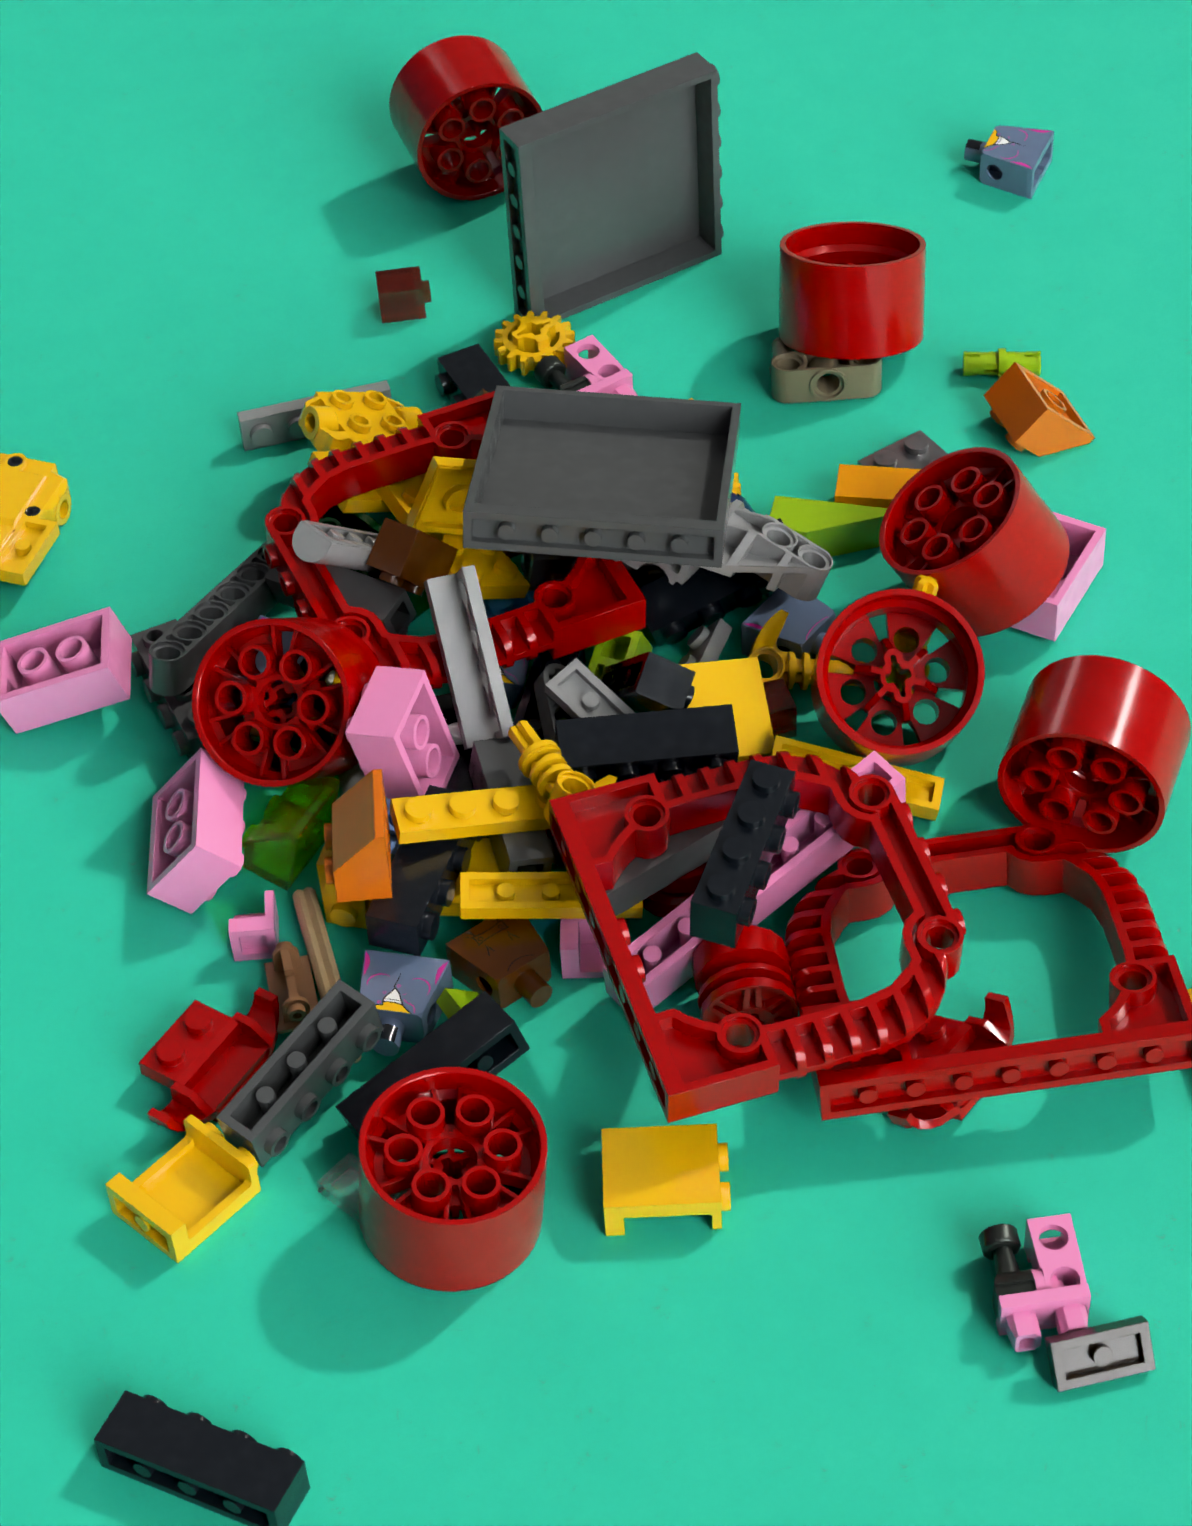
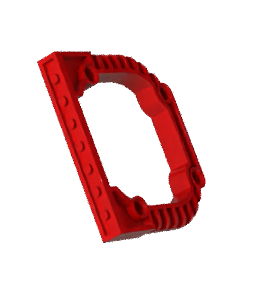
[263,391,646,689]
[549,751,966,1123]
[785,824,1192,1121]

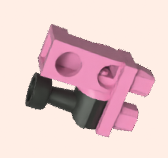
[534,334,638,396]
[979,1213,1091,1352]

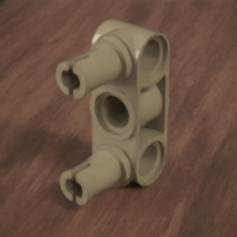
[770,337,882,403]

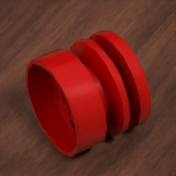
[691,925,799,1048]

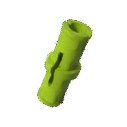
[963,348,1041,379]

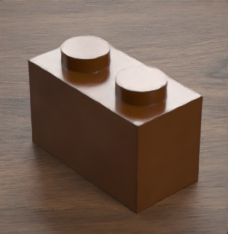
[366,517,458,597]

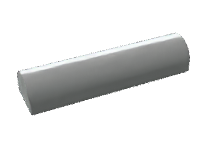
[292,520,381,574]

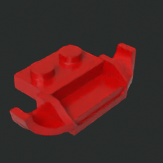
[139,987,279,1132]
[887,992,1014,1129]

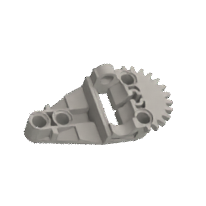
[614,499,833,601]

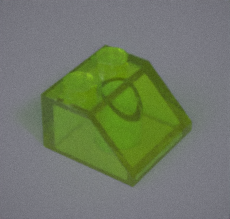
[242,776,340,891]

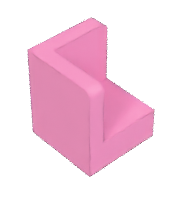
[228,890,279,962]
[560,919,604,979]

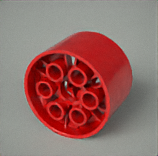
[389,35,543,200]
[779,221,926,360]
[879,447,1070,637]
[811,588,985,767]
[192,617,380,787]
[997,655,1191,854]
[358,1067,548,1291]

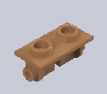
[264,941,318,1035]

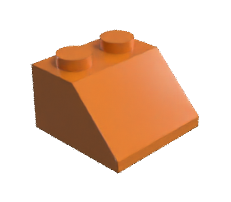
[983,362,1095,457]
[324,769,392,902]

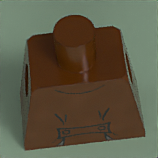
[445,919,552,1008]

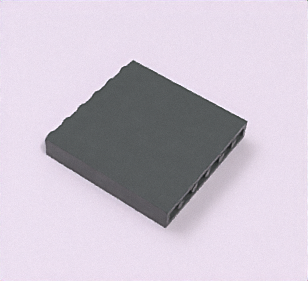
[499,52,724,320]
[463,385,741,568]

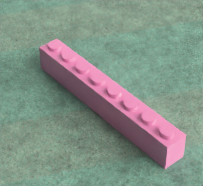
[602,750,906,1008]

